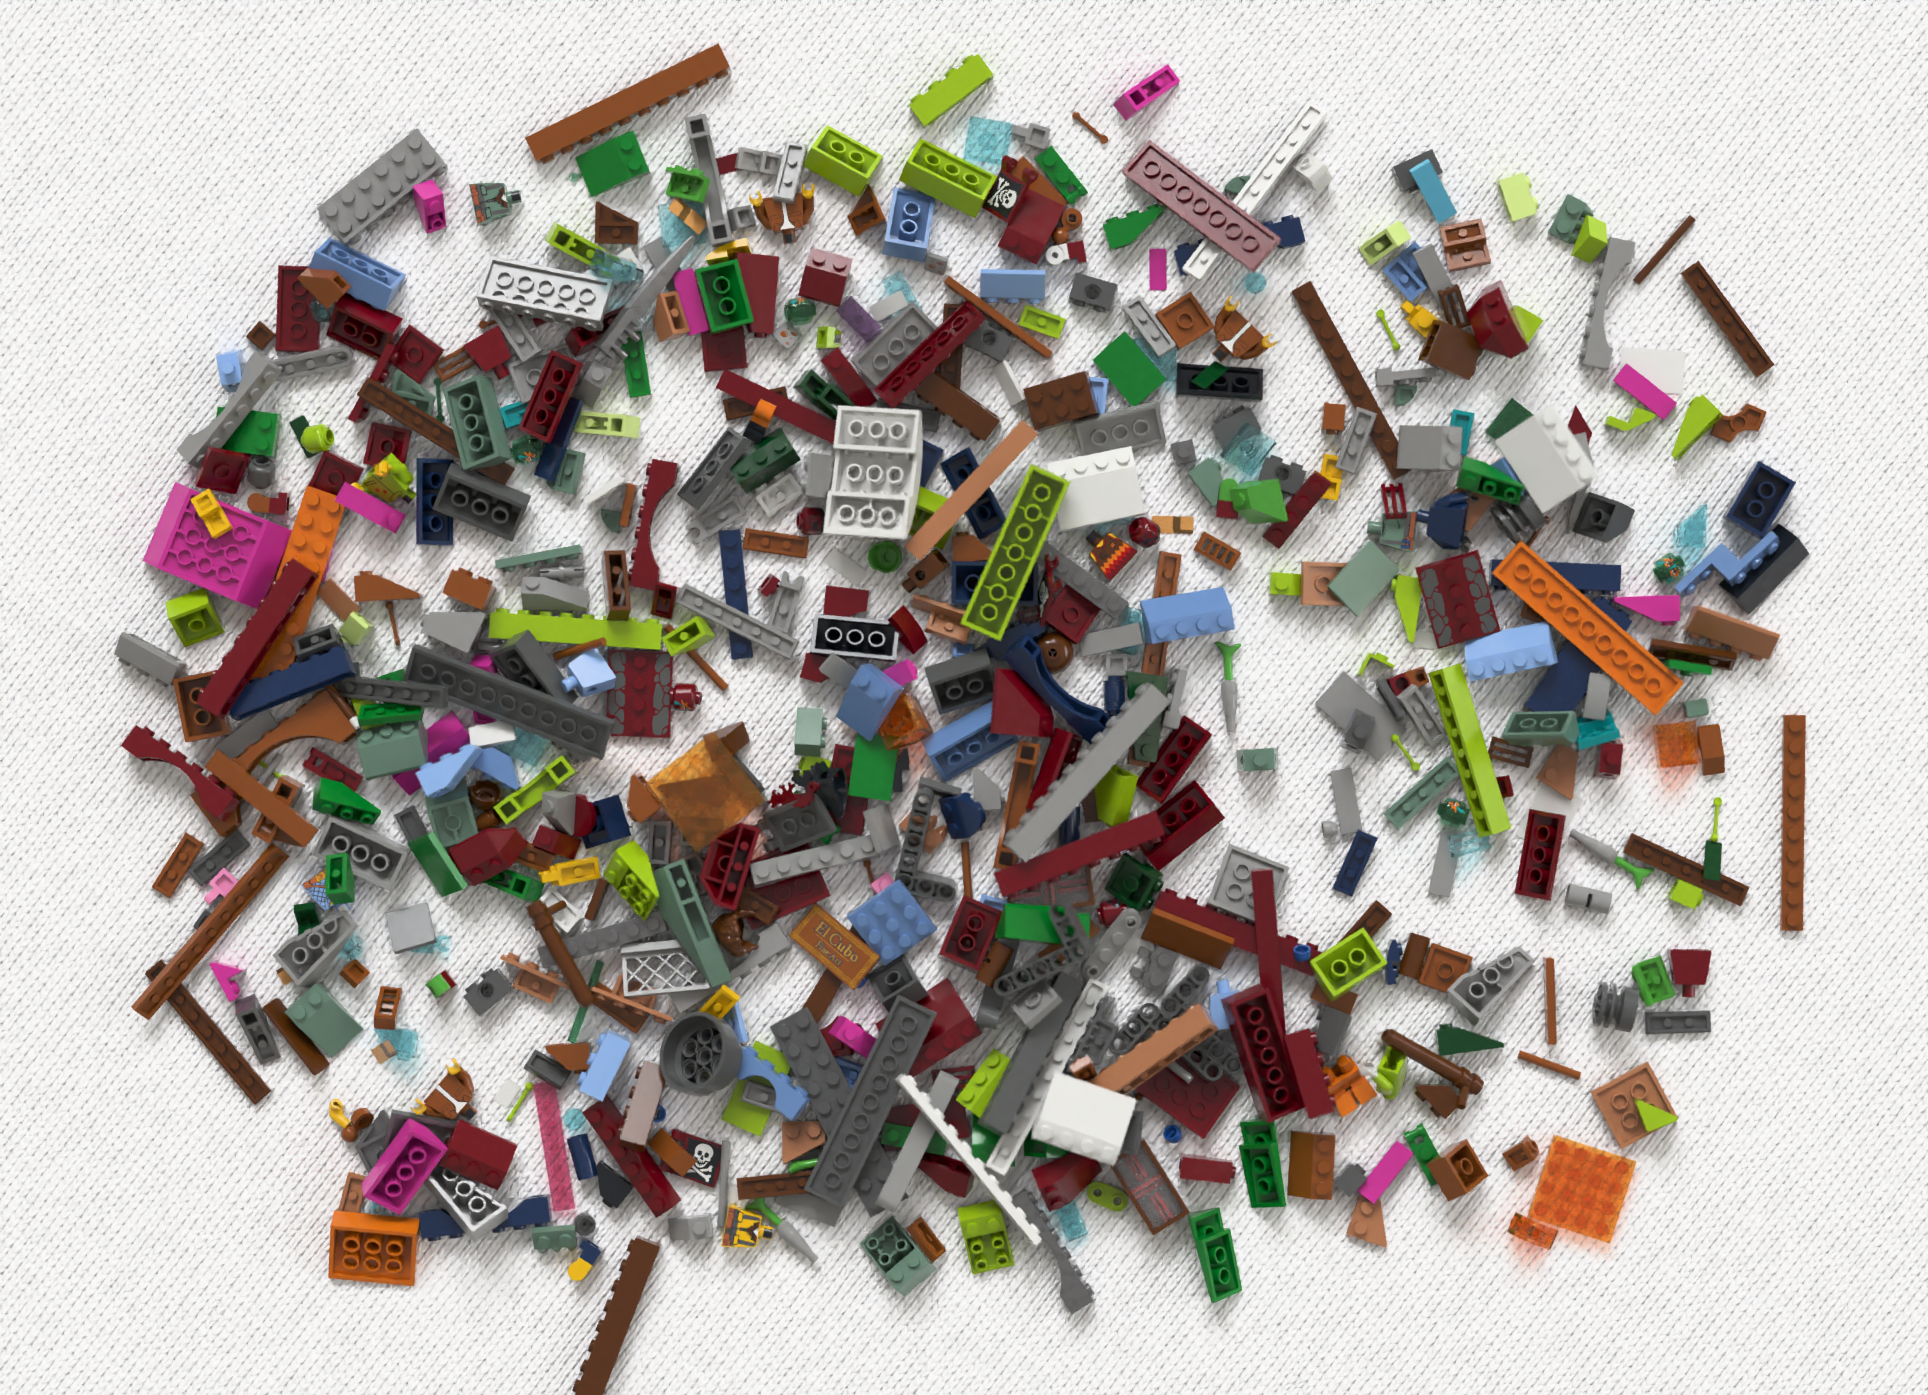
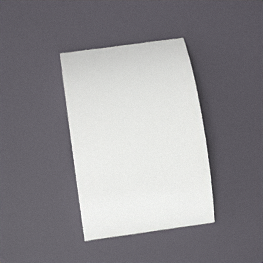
[823,405,923,539]

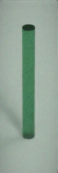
[567,960,605,1043]

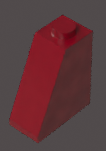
[1178,1153,1236,1184]

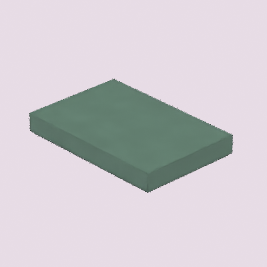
[1326,540,1400,616]

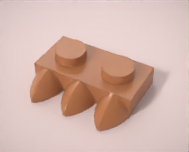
[899,812,948,855]

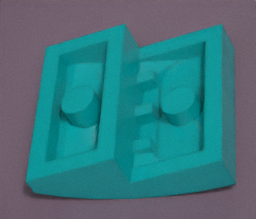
[1575,708,1621,750]

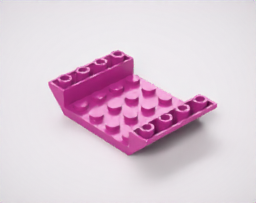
[142,482,292,609]

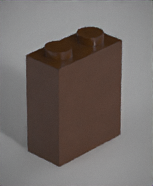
[1418,320,1483,380]

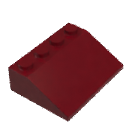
[875,977,982,1078]

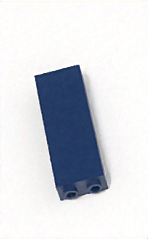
[1523,596,1633,712]

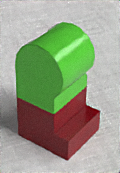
[1216,478,1238,520]
[425,969,457,999]

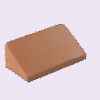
[318,578,362,622]

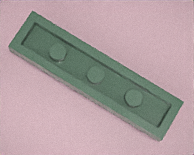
[495,544,583,573]
[1383,756,1459,830]

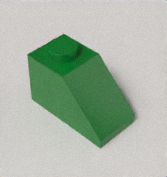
[325,852,355,905]

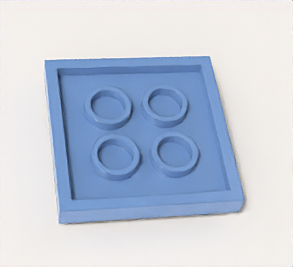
[847,879,937,966]

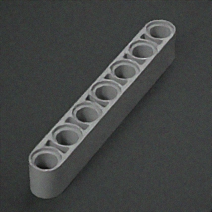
[875,1070,960,1213]

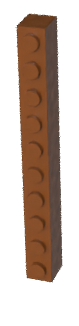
[525,43,731,164]

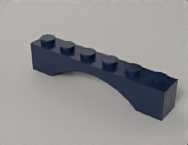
[1173,215,1306,277]
[1003,634,1111,745]
[419,1194,552,1242]

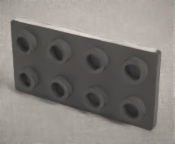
[1065,996,1120,1074]

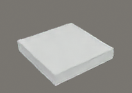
[584,475,628,506]

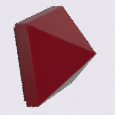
[1496,775,1514,798]

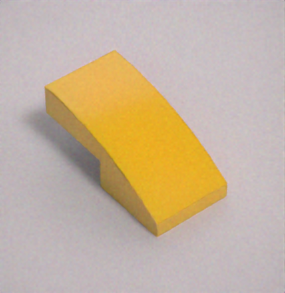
[706,238,752,266]
[1320,453,1343,501]
[190,489,233,539]

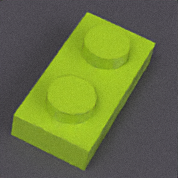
[1018,304,1066,340]

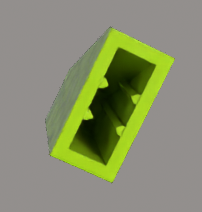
[1095,764,1138,827]

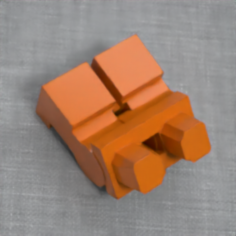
[1322,1054,1378,1118]

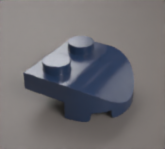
[938,792,986,839]

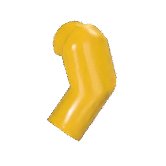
[329,1099,351,1128]

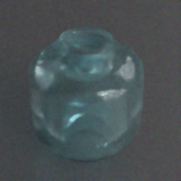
[338,932,364,960]

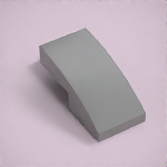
[735,147,783,176]
[1582,673,1611,721]

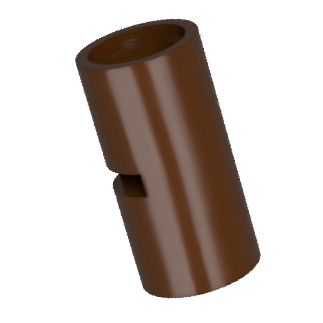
[1398,932,1431,980]
[975,940,1015,988]

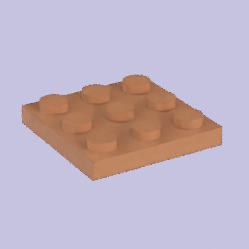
[1590,1061,1679,1149]

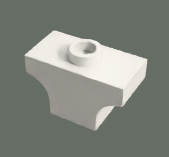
[1291,151,1334,193]

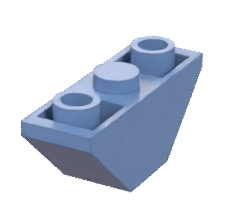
[470,747,521,792]

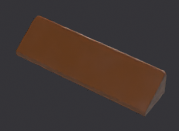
[262,998,330,1076]

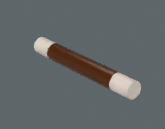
[324,684,361,730]

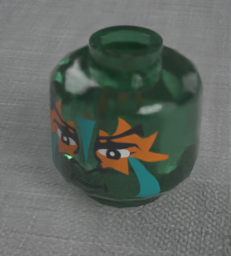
[784,297,816,326]
[510,434,543,466]
[1652,552,1686,585]
[1436,797,1469,828]

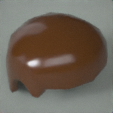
[469,780,502,811]

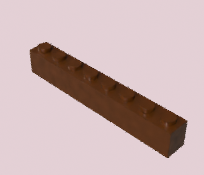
[572,1235,661,1395]

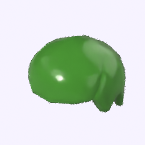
[867,540,903,573]

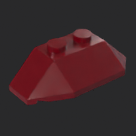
[1467,279,1530,359]
[699,822,761,911]
[448,827,528,886]

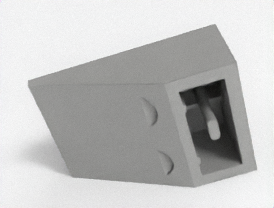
[802,452,835,500]

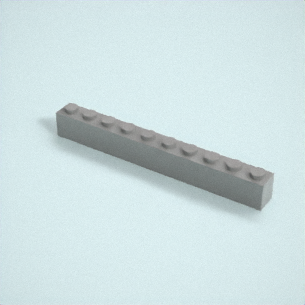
[1003,683,1170,863]

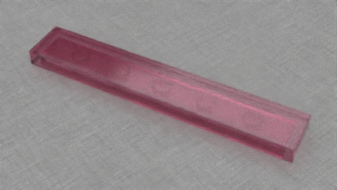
[533,1082,576,1212]

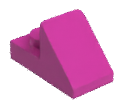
[209,961,245,1002]

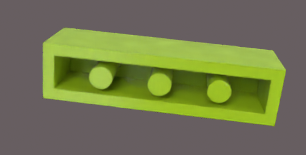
[909,54,994,128]

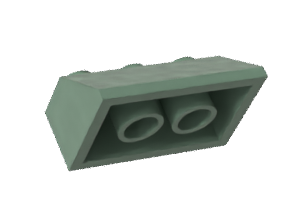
[1502,711,1579,747]
[358,720,428,780]

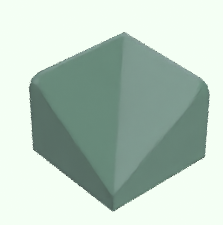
[1682,698,1709,718]

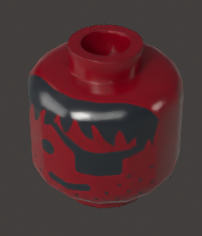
[796,507,825,535]
[1128,516,1161,548]
[1096,898,1127,928]

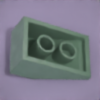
[285,981,364,1058]

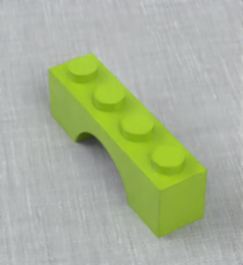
[493,755,578,825]

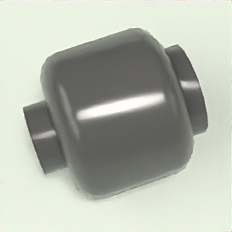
[247,456,276,489]

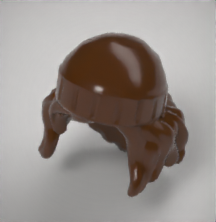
[712,908,759,957]

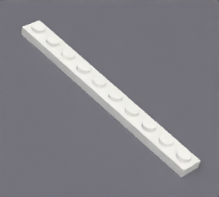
[1182,100,1327,282]
[985,978,1110,1177]
[895,1074,1042,1246]

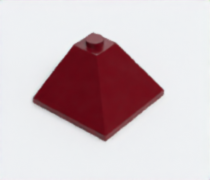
[990,668,1054,738]

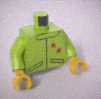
[351,453,416,504]

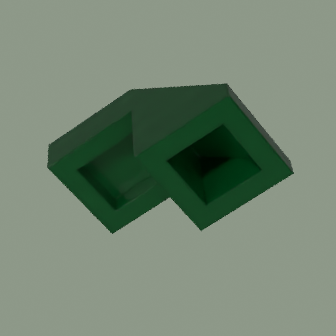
[293,902,320,936]

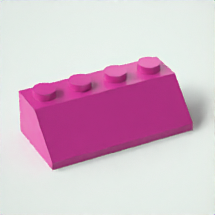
[362,1118,448,1215]

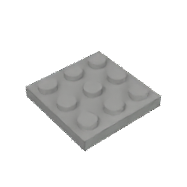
[1206,844,1290,923]

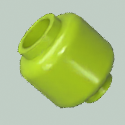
[301,424,335,454]

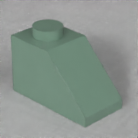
[1187,457,1222,508]

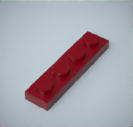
[348,343,400,423]
[1262,470,1332,549]

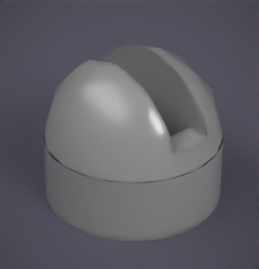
[1321,820,1338,838]

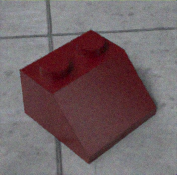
[798,247,853,307]

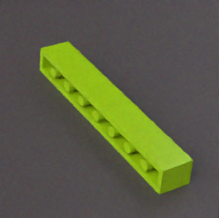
[488,608,664,650]
[1428,663,1511,838]

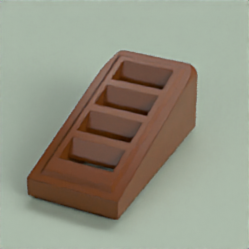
[1193,531,1241,571]
[373,986,402,1030]

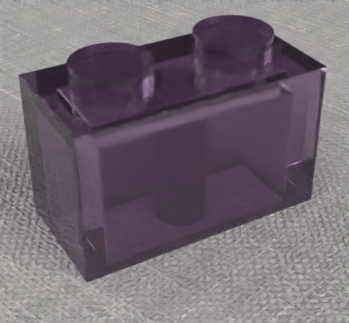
[836,296,882,344]

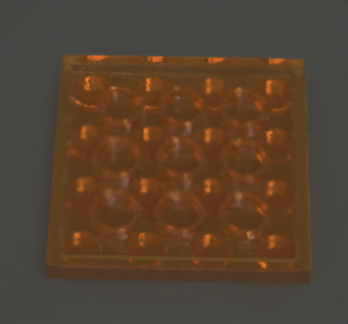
[644,731,766,853]
[1527,1134,1637,1243]

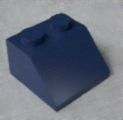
[582,794,631,849]

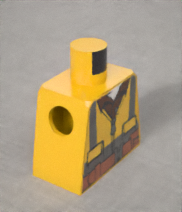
[721,1203,773,1247]

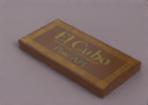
[789,903,881,991]

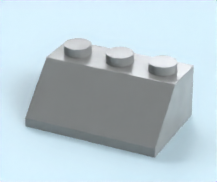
[114,631,187,687]

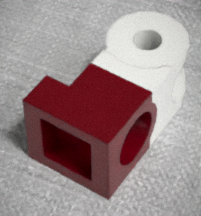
[1046,240,1087,266]

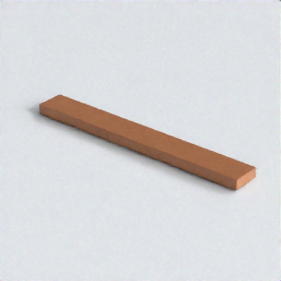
[904,419,1038,561]

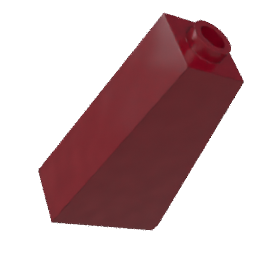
[733,252,779,339]

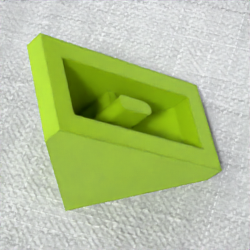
[1571,215,1608,263]
[1634,1098,1678,1132]

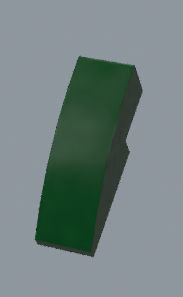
[793,369,857,420]

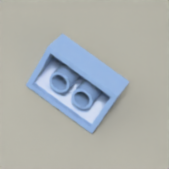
[980,269,1046,304]
[577,1029,631,1101]

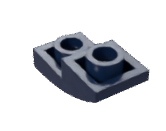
[1384,939,1403,985]

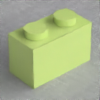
[1497,172,1539,224]

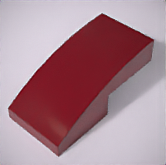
[888,605,928,655]

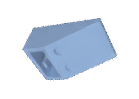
[416,744,483,799]

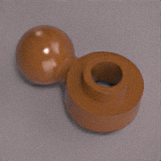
[1052,208,1083,245]
[341,1108,374,1143]

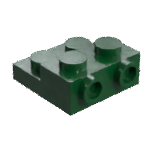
[1104,853,1164,912]

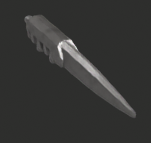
[593,234,697,363]

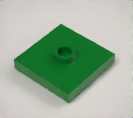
[1663,659,1713,677]

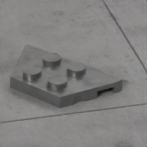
[355,1109,390,1174]

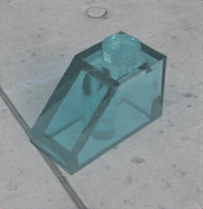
[1673,504,1707,549]
[374,1027,420,1061]

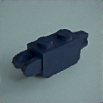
[974,620,1047,662]

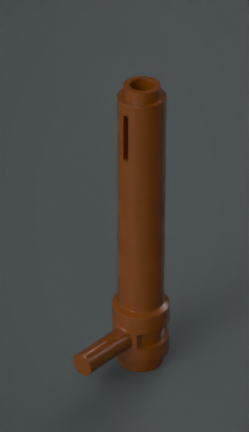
[525,899,594,1009]
[1381,1029,1484,1110]

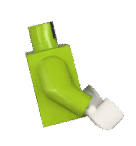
[1360,1031,1408,1100]

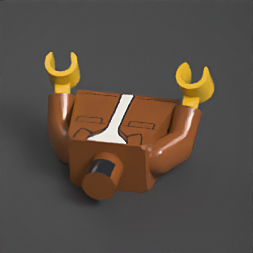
[748,183,815,245]
[1212,296,1278,362]
[410,1058,478,1121]

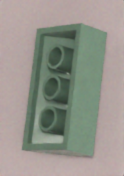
[443,375,512,471]

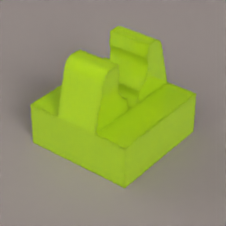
[816,326,841,349]

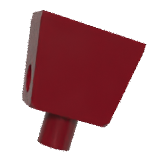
[462,325,511,381]
[1594,739,1623,780]
[1667,949,1712,997]

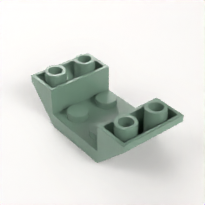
[424,775,479,853]

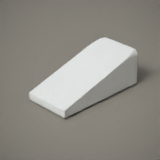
[469,721,516,749]

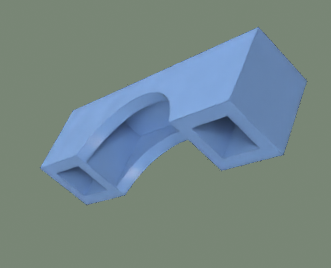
[737,1046,811,1120]

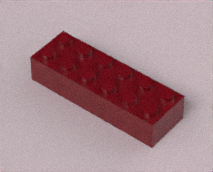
[1221,984,1305,1123]

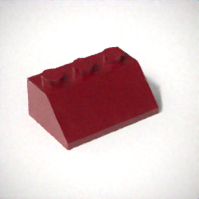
[326,292,403,360]
[439,1119,517,1190]

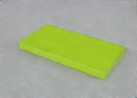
[721,1040,791,1136]

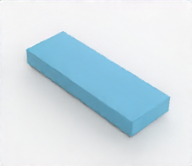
[1409,159,1457,224]

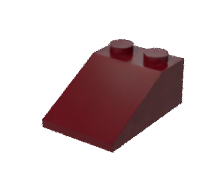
[998,188,1066,265]
[937,895,1002,974]
[1031,1152,1103,1212]

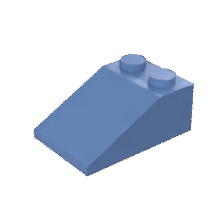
[882,187,935,262]
[836,663,904,741]

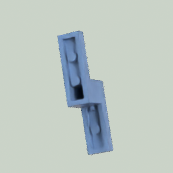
[1674,530,1780,598]

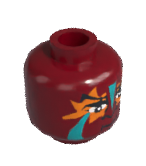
[670,683,702,712]

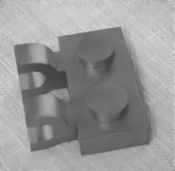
[1130,945,1177,993]

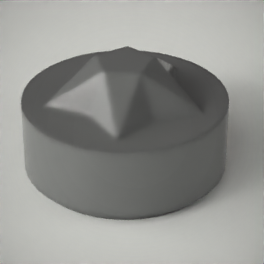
[573,1213,596,1236]

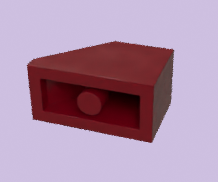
[532,824,582,860]

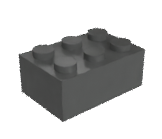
[924,648,995,715]

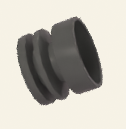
[1490,491,1547,545]
[1592,982,1639,1033]

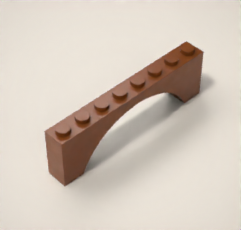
[190,690,360,838]

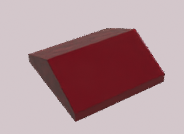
[363,422,412,466]

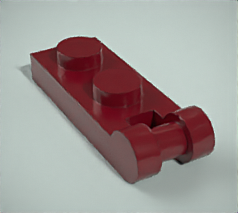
[302,747,364,792]

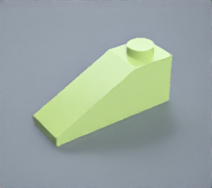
[573,411,641,439]

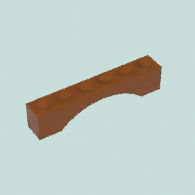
[993,740,1040,869]

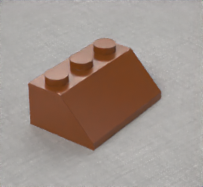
[627,772,666,823]
[1287,1130,1336,1200]

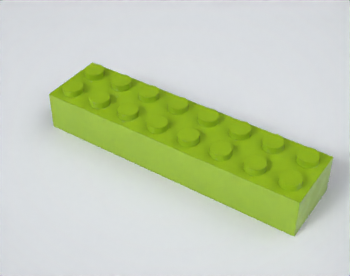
[961,464,1071,641]

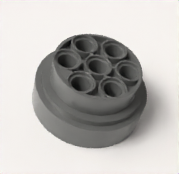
[659,1011,742,1097]

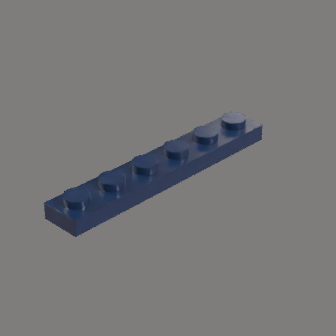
[719,529,753,660]

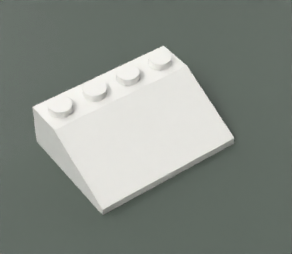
[1494,403,1600,513]
[1047,446,1145,532]
[1032,1071,1136,1166]

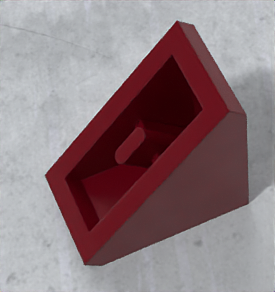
[650,581,680,620]

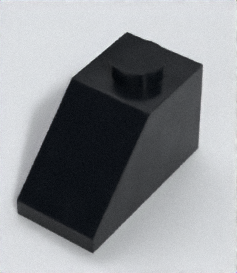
[597,1160,634,1208]

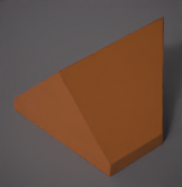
[847,184,886,236]

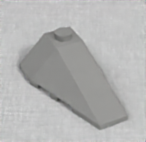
[272,910,358,988]
[1447,946,1535,1027]

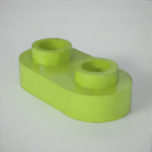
[1087,1181,1128,1212]

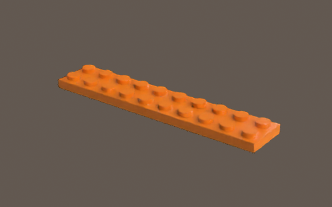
[247,486,346,684]
[1492,540,1684,715]

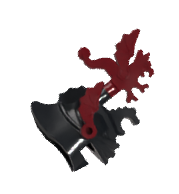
[768,761,848,819]

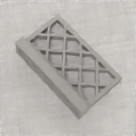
[620,939,711,998]

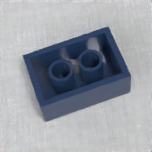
[1722,461,1796,539]

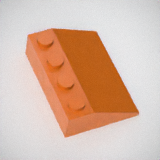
[328,1211,420,1286]

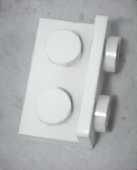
[751,468,803,517]
[540,886,583,938]

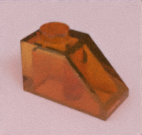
[1507,1212,1559,1250]

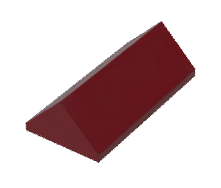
[518,350,584,443]
[1136,715,1213,804]
[1026,727,1084,810]
[1514,809,1566,901]

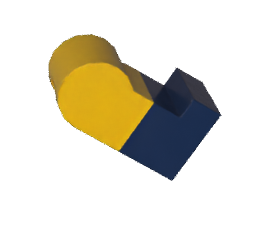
[568,1238,603,1281]

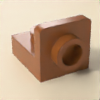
[1502,1135,1539,1172]

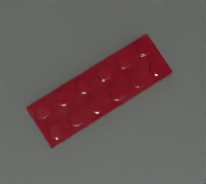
[873,300,986,409]

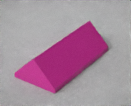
[392,710,470,796]

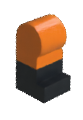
[742,399,777,444]

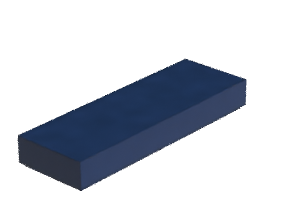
[1332,829,1378,897]

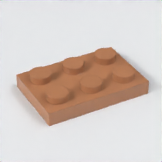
[1300,561,1347,606]

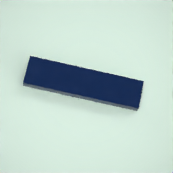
[534,397,584,482]

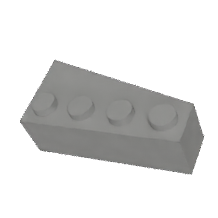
[424,1162,508,1243]

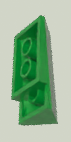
[995,903,1090,948]
[1238,1118,1286,1208]
[1187,1207,1243,1303]

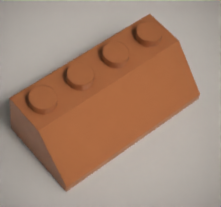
[1683,605,1781,662]

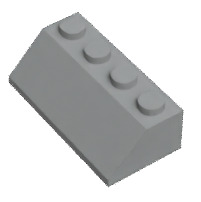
[312,815,412,891]

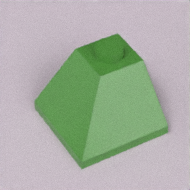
[1229,479,1288,524]

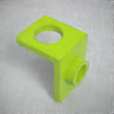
[1357,652,1395,676]

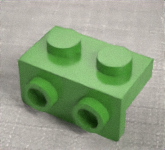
[665,165,711,204]
[1631,955,1676,1007]

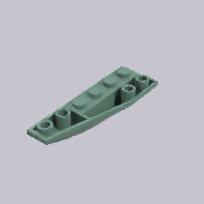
[652,859,733,987]

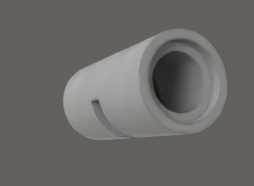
[1564,883,1612,914]

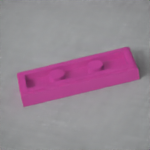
[673,268,710,336]
[1612,363,1677,420]
[1357,1141,1414,1205]

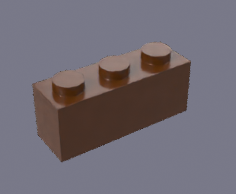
[601,550,631,620]

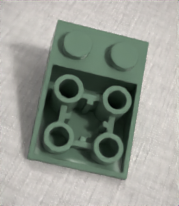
[860,1216,937,1297]

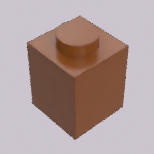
[1321,403,1346,435]

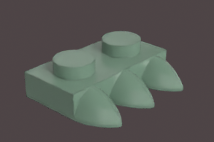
[1548,194,1594,244]
[546,449,586,495]
[532,1224,578,1254]

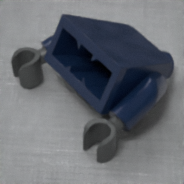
[1416,490,1479,553]

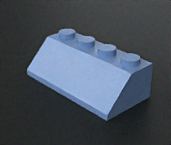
[1464,621,1558,682]

